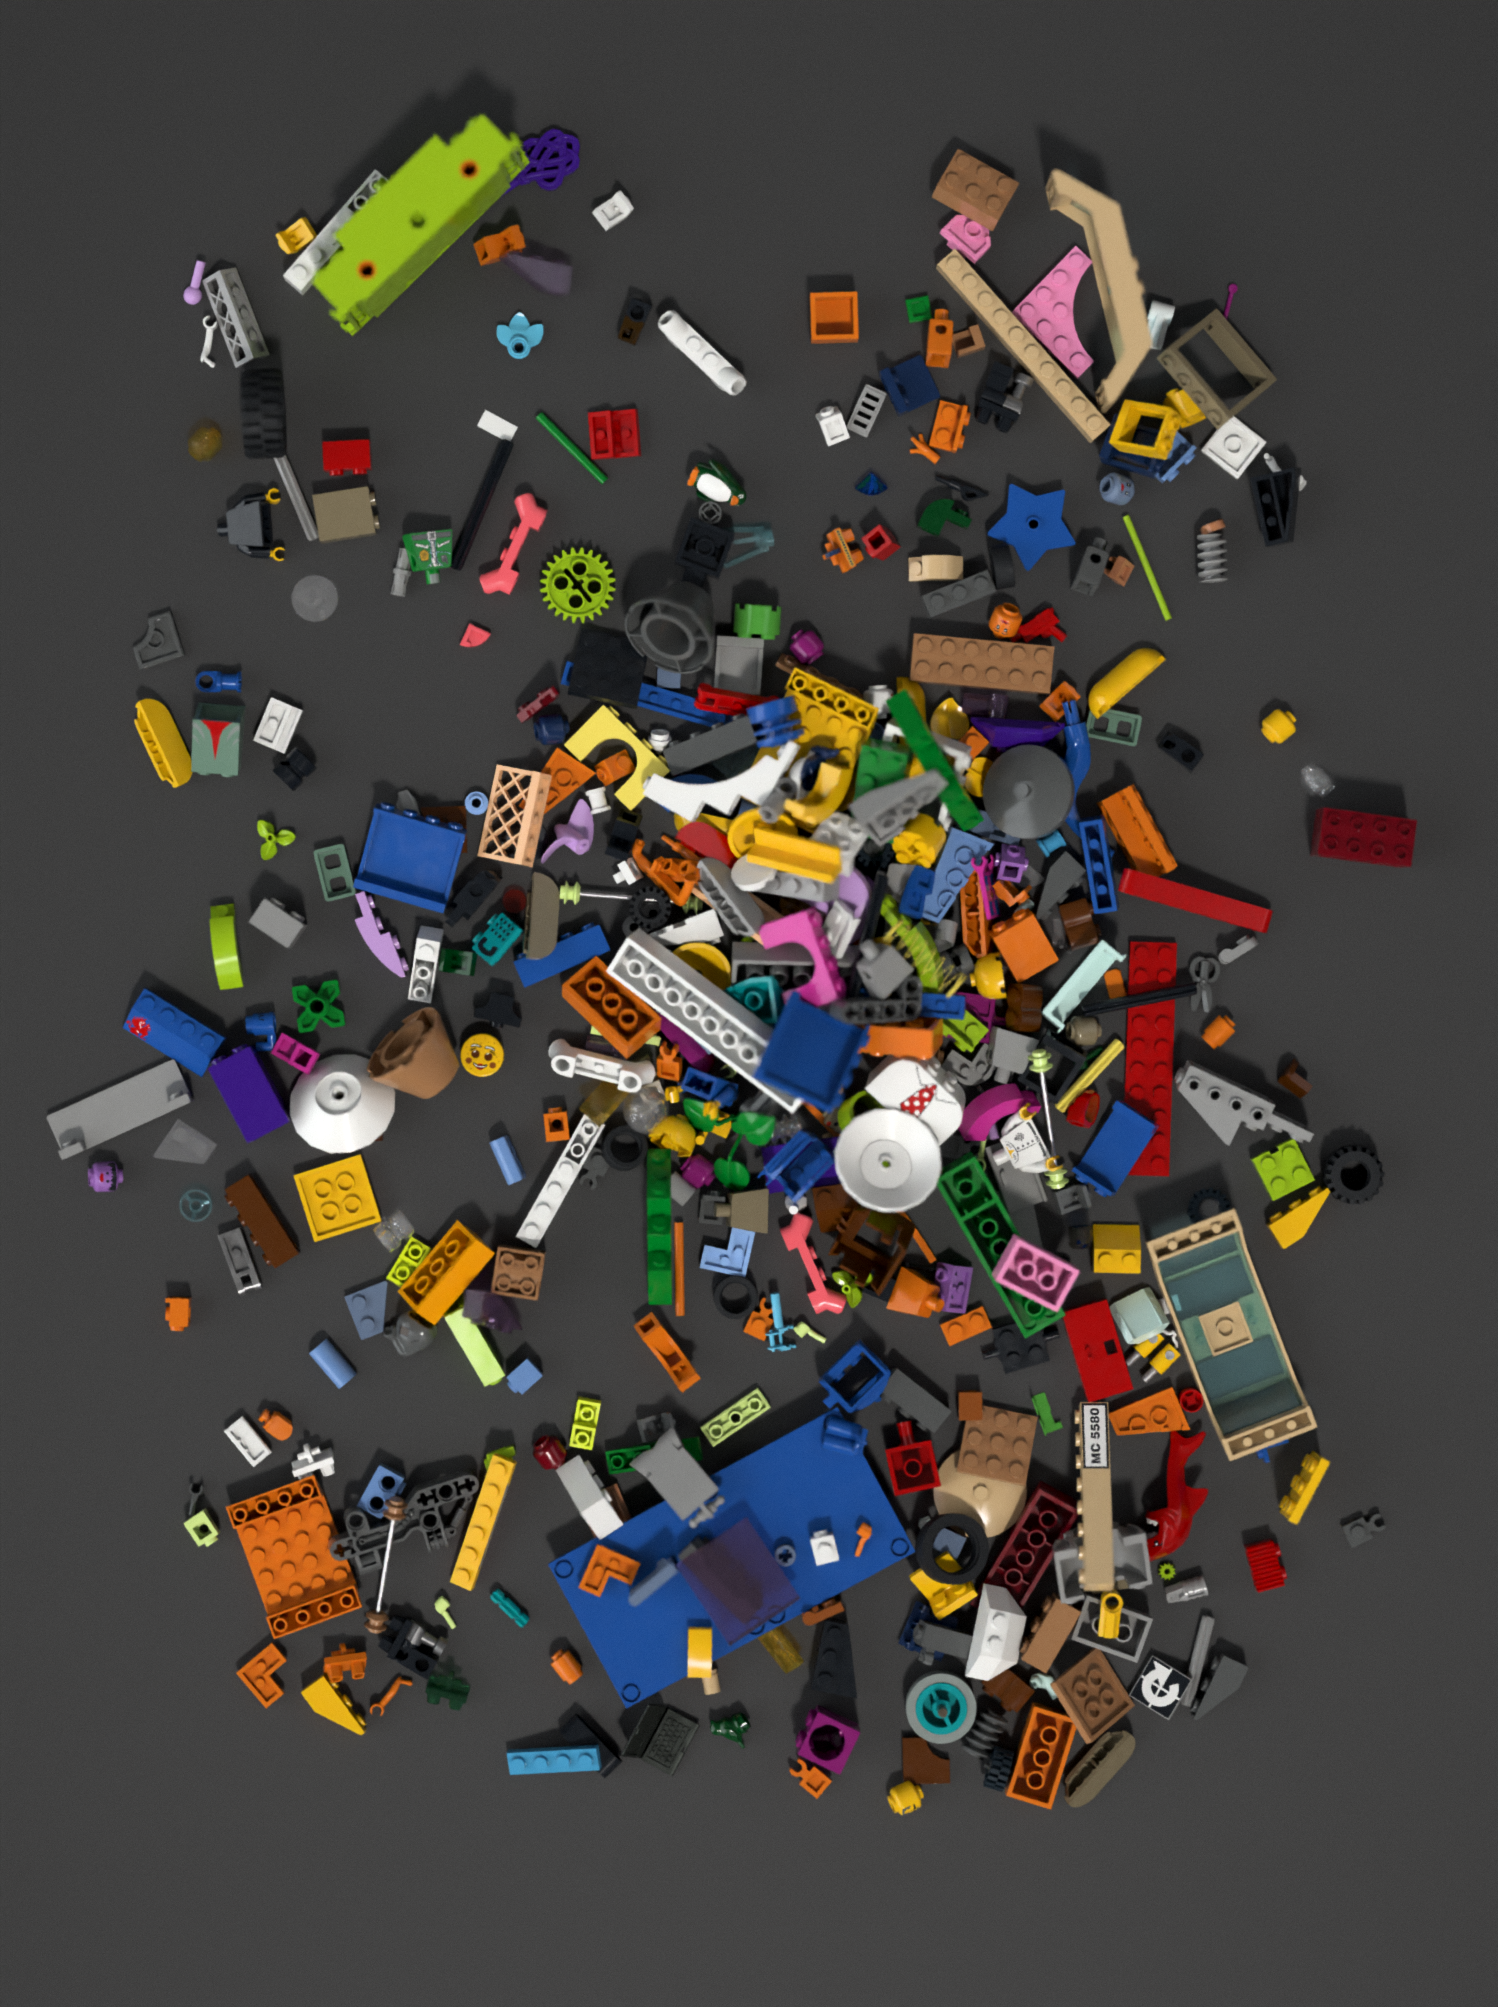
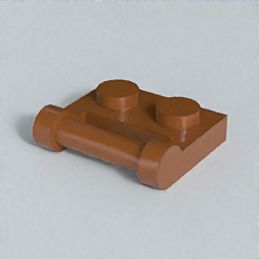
[802,1595,844,1626]

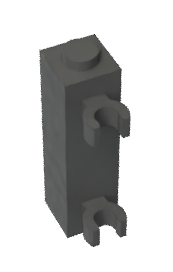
[913,1619,973,1666]

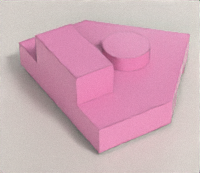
[940,215,991,264]

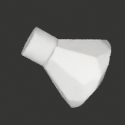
[785,1195,807,1214]

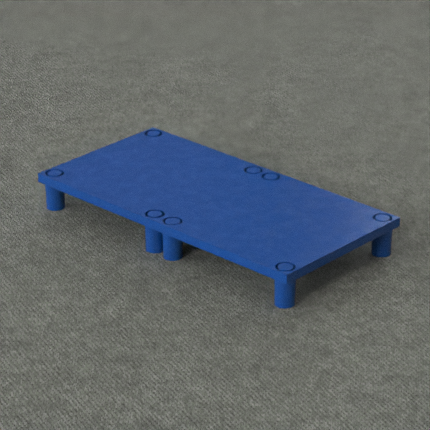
[548,1407,916,1709]

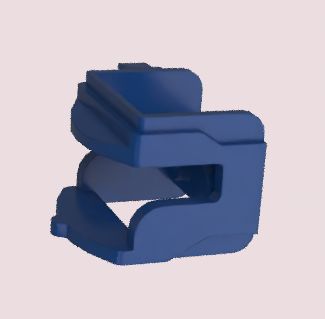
[758,1128,836,1203]
[818,1339,891,1413]

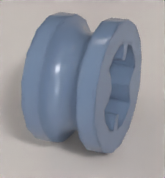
[775,1544,796,1567]

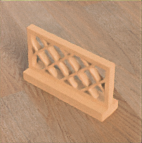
[477,764,552,867]

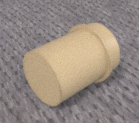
[702,1668,721,1695]

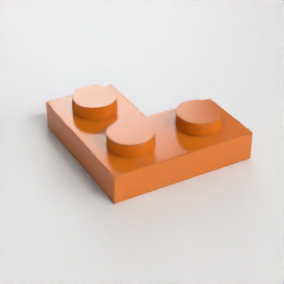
[578,1544,641,1597]
[236,1642,288,1708]

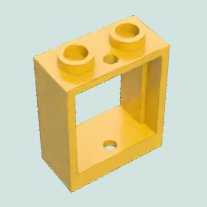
[1109,399,1182,460]

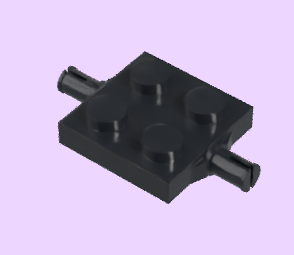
[981,1322,1060,1374]

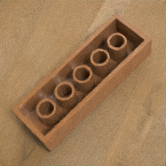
[909,633,1054,695]

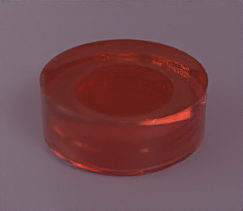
[503,890,526,913]

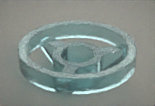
[179,1189,213,1222]

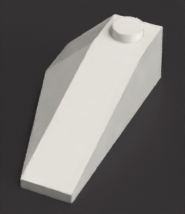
[648,909,724,946]

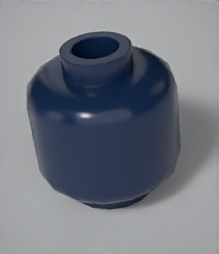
[533,713,570,745]

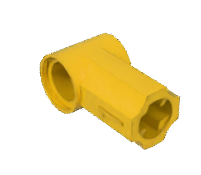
[1098,1589,1123,1639]

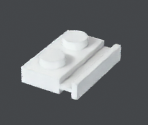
[253,697,303,754]
[822,900,860,959]

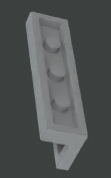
[202,267,270,368]

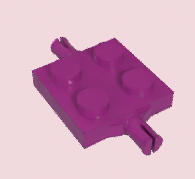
[943,992,1006,1043]

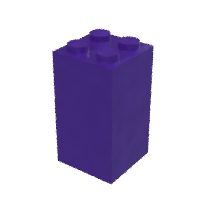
[208,1044,292,1143]

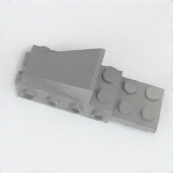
[1174,1059,1314,1145]

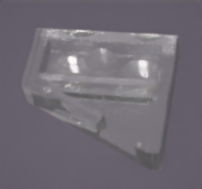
[153,1119,218,1164]

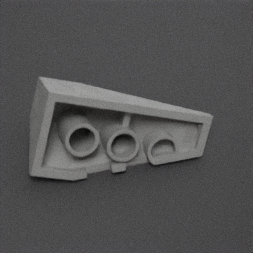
[849,770,948,846]

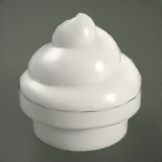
[648,729,672,754]

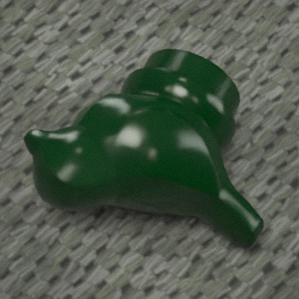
[710,1712,751,1749]

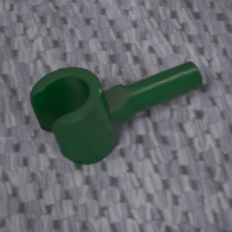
[1073,1046,1103,1070]

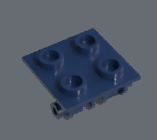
[898,1600,959,1662]

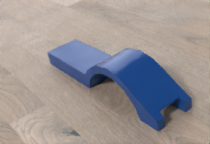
[860,987,966,1020]

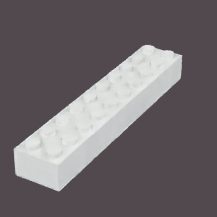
[606,928,805,1113]

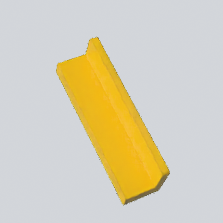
[747,826,842,884]

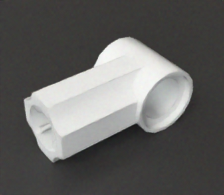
[1147,300,1175,350]

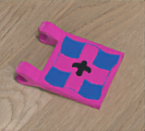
[971,854,1001,920]

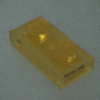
[758,1627,804,1674]

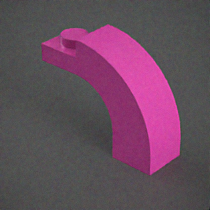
[958,1083,1041,1141]

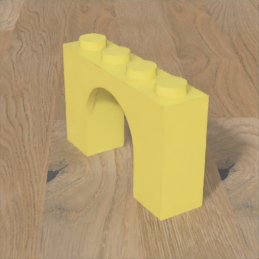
[564,705,670,811]

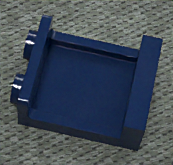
[1099,413,1164,479]

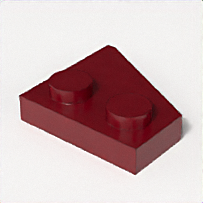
[516,686,560,724]

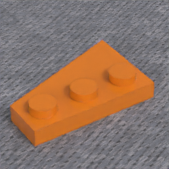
[519,748,596,815]
[1109,1386,1190,1436]

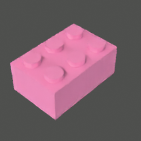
[991,1234,1080,1312]

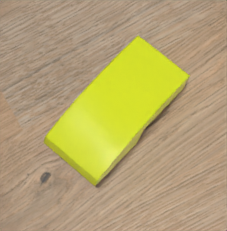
[386,1237,431,1287]
[569,1397,601,1450]

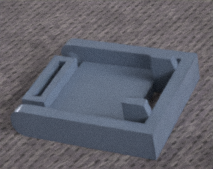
[628,1556,678,1606]

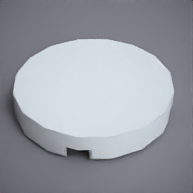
[731,854,778,891]

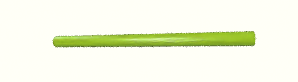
[1123,515,1172,621]

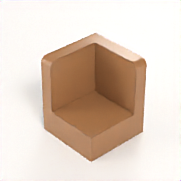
[952,324,985,358]

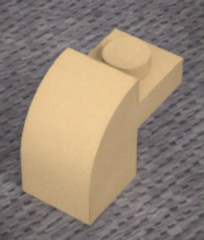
[908,555,963,582]

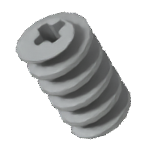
[1197,534,1228,583]

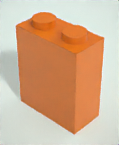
[988,908,1059,984]

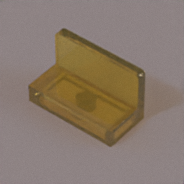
[579,1080,630,1127]

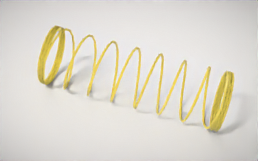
[882,919,967,998]

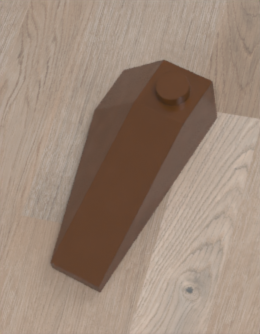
[812,1183,869,1233]

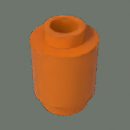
[1201,1015,1236,1050]
[550,1649,584,1685]

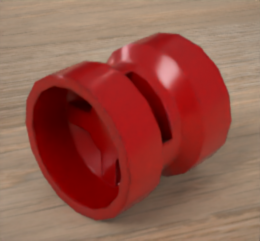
[1178,1387,1203,1413]

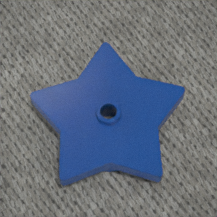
[987,484,1076,571]

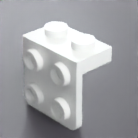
[810,810,869,878]

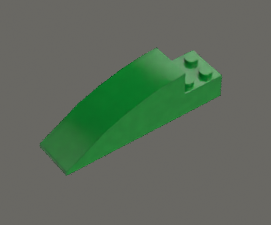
[936,1151,1066,1339]

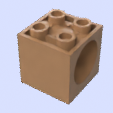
[491,1244,546,1300]

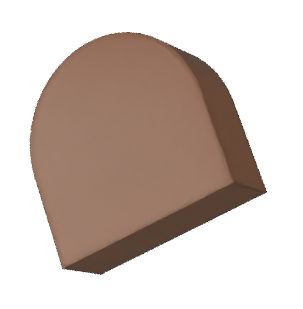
[1200,519,1226,535]

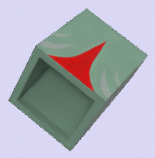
[191,702,246,777]

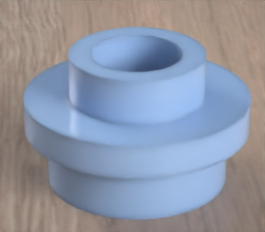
[465,791,488,815]

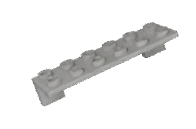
[47,1059,194,1160]

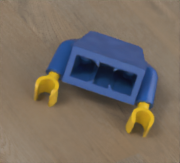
[665,1067,739,1119]

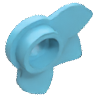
[497,312,544,359]

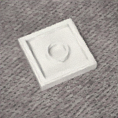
[1201,417,1266,479]

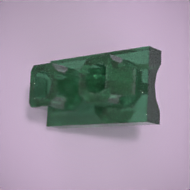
[425,1670,470,1711]

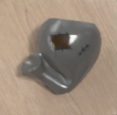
[383,1309,438,1356]

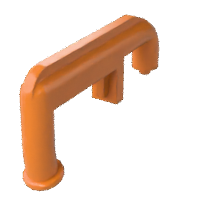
[632,839,697,906]

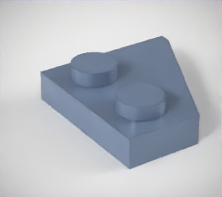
[344,1280,388,1340]

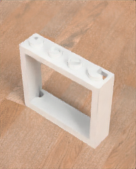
[882,717,972,832]

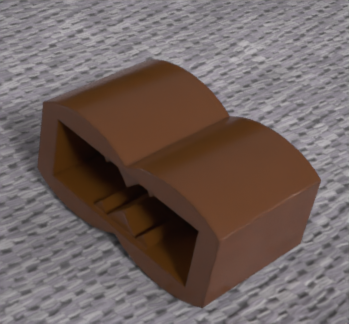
[1058,898,1102,951]
[1005,984,1043,1032]
[981,1668,1035,1713]

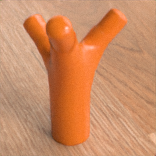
[910,434,940,464]

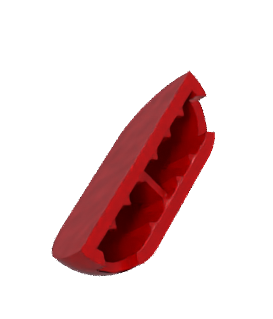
[675,822,739,870]

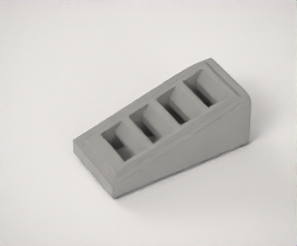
[846,384,887,438]

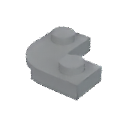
[940,1043,996,1085]

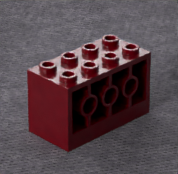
[1310,808,1417,868]

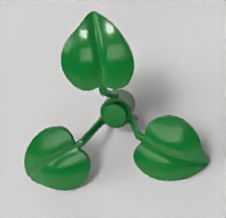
[683,1098,775,1191]

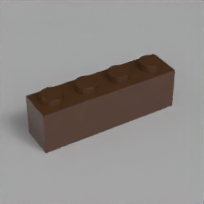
[224,1174,300,1268]

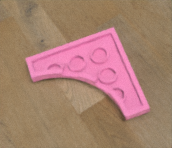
[1011,246,1094,379]

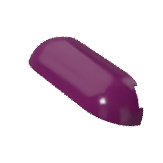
[647,1003,715,1073]

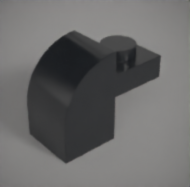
[605,808,643,861]

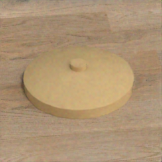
[933,1449,1027,1538]

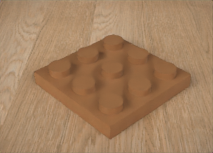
[956,1405,1038,1486]
[1050,1648,1135,1744]

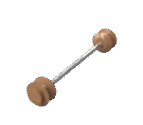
[364,1496,408,1634]

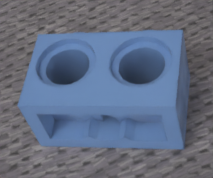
[357,1463,407,1519]

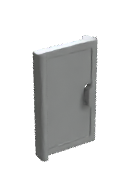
[985,1142,1048,1214]

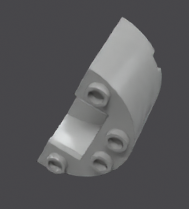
[1053,1522,1153,1604]

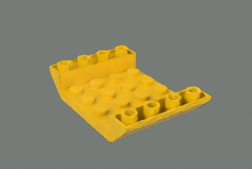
[741,667,879,834]

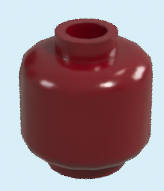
[533,1435,567,1470]

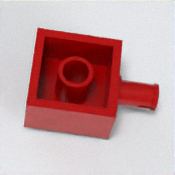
[885,1421,942,1496]

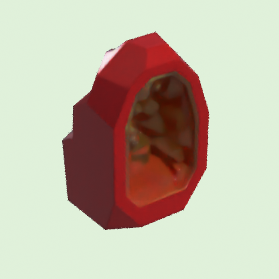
[1065,1090,1100,1129]

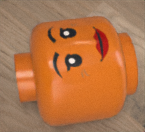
[988,603,1022,639]

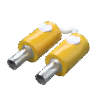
[1125,1329,1181,1383]

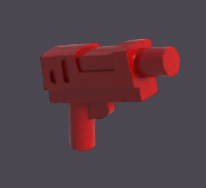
[1009,608,1067,643]

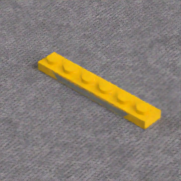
[450,1453,517,1591]

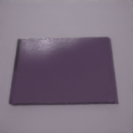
[676,1517,801,1646]

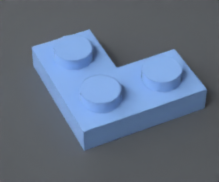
[699,1227,755,1277]

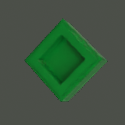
[905,296,933,324]

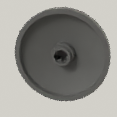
[983,745,1075,839]

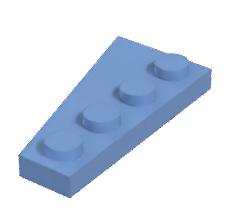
[922,827,994,923]

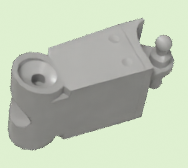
[629,1426,725,1528]

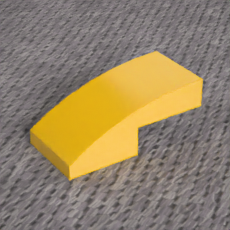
[688,1627,712,1678]

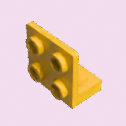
[909,1551,978,1620]

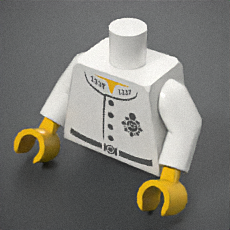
[992,1103,1063,1173]

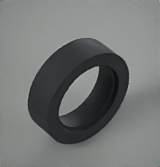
[915,1513,989,1585]

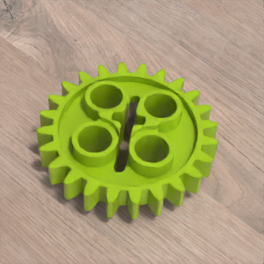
[540,547,616,624]

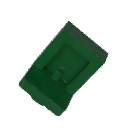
[438,948,477,976]

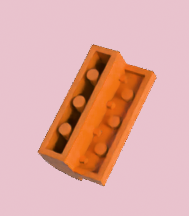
[1096,784,1178,877]

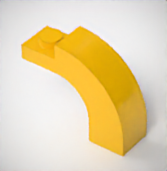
[784,762,853,824]

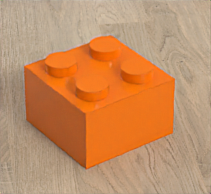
[810,292,859,344]

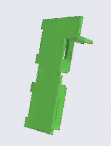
[1031,1392,1063,1436]

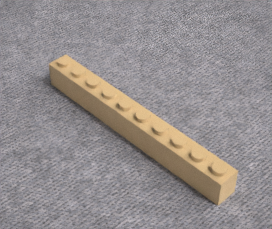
[936,249,1110,444]

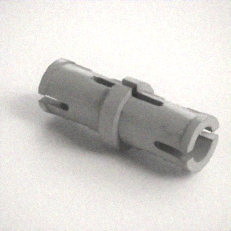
[390,548,412,597]

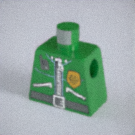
[402,529,452,584]

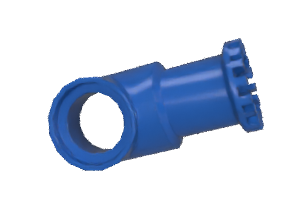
[195,671,242,693]

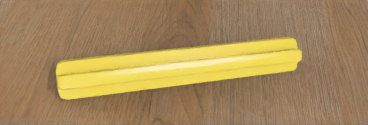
[1054,1039,1124,1113]

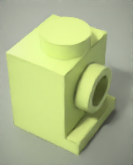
[183,1508,220,1547]

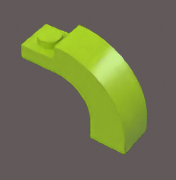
[210,904,243,990]

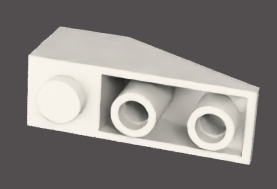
[408,925,444,1003]

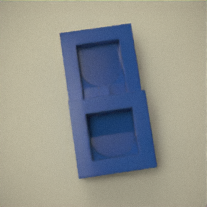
[899,865,936,919]

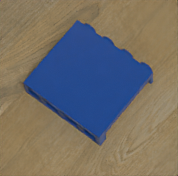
[353,802,468,913]
[753,990,871,1113]

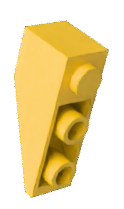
[1266,1186,1330,1249]
[301,1674,367,1735]

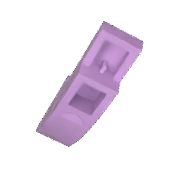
[355,891,409,978]

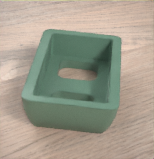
[1086,709,1142,746]
[314,844,356,902]

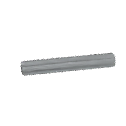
[273,455,319,541]
[1181,1615,1215,1707]

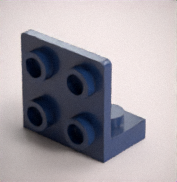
[879,355,940,417]

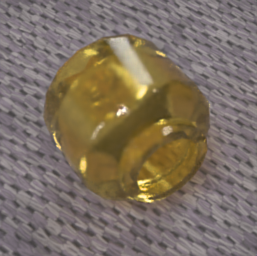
[188,427,222,462]

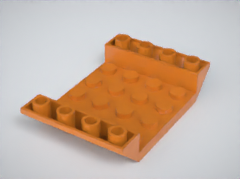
[226,1475,363,1639]

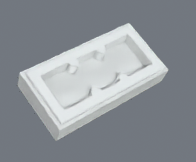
[224,1416,272,1467]

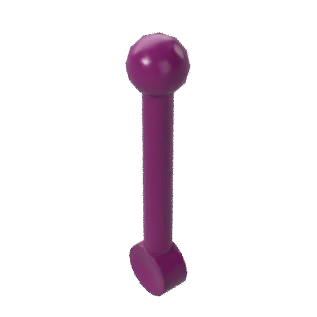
[1223,284,1238,320]

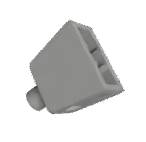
[857,940,914,1000]
[987,1026,1039,1084]

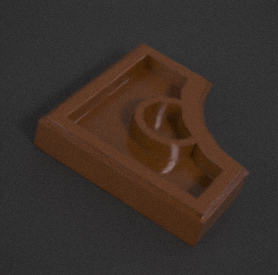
[902,1736,950,1784]

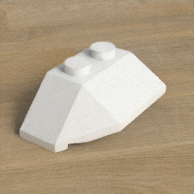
[965,1583,1026,1681]

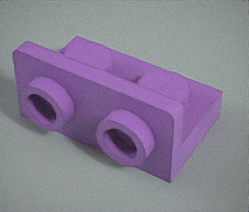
[934,1262,973,1314]

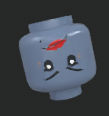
[1099,472,1135,505]

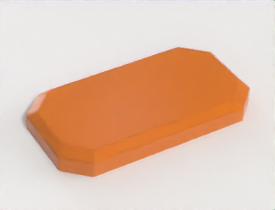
[1104,969,1127,999]

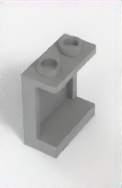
[714,636,764,696]

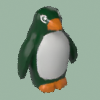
[687,459,747,506]

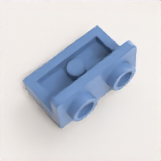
[1155,431,1197,483]

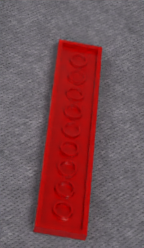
[1124,942,1177,1176]

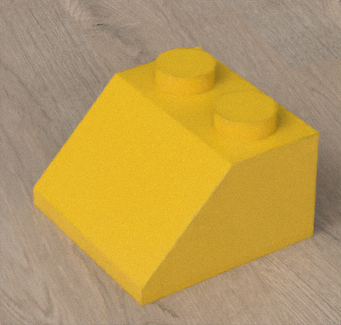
[1091,1224,1141,1274]

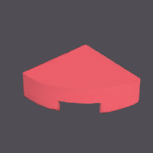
[460,624,491,647]

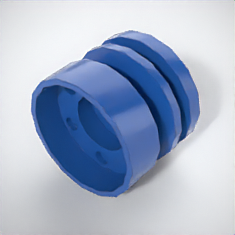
[746,695,805,748]

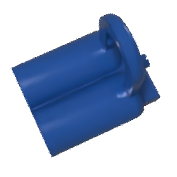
[822,1417,869,1456]

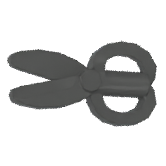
[1189,956,1220,1012]

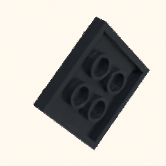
[567,628,647,709]

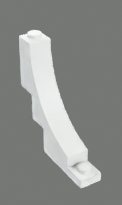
[643,741,801,822]

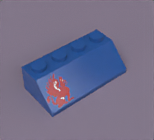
[123,988,227,1077]

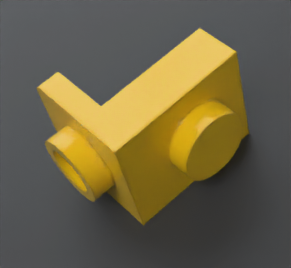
[276,217,317,254]

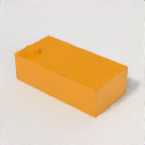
[397,1220,495,1325]

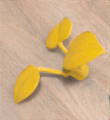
[909,698,993,797]

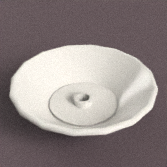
[290,1054,395,1153]
[835,1108,942,1212]

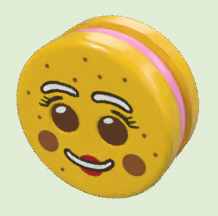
[460,1033,504,1077]

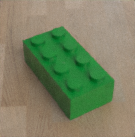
[851,737,913,844]

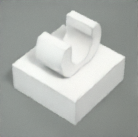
[613,857,643,885]

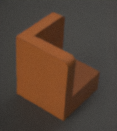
[957,1390,982,1421]

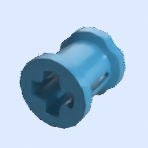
[1036,829,1066,858]

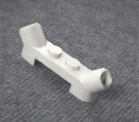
[658,310,747,396]
[548,1039,655,1092]

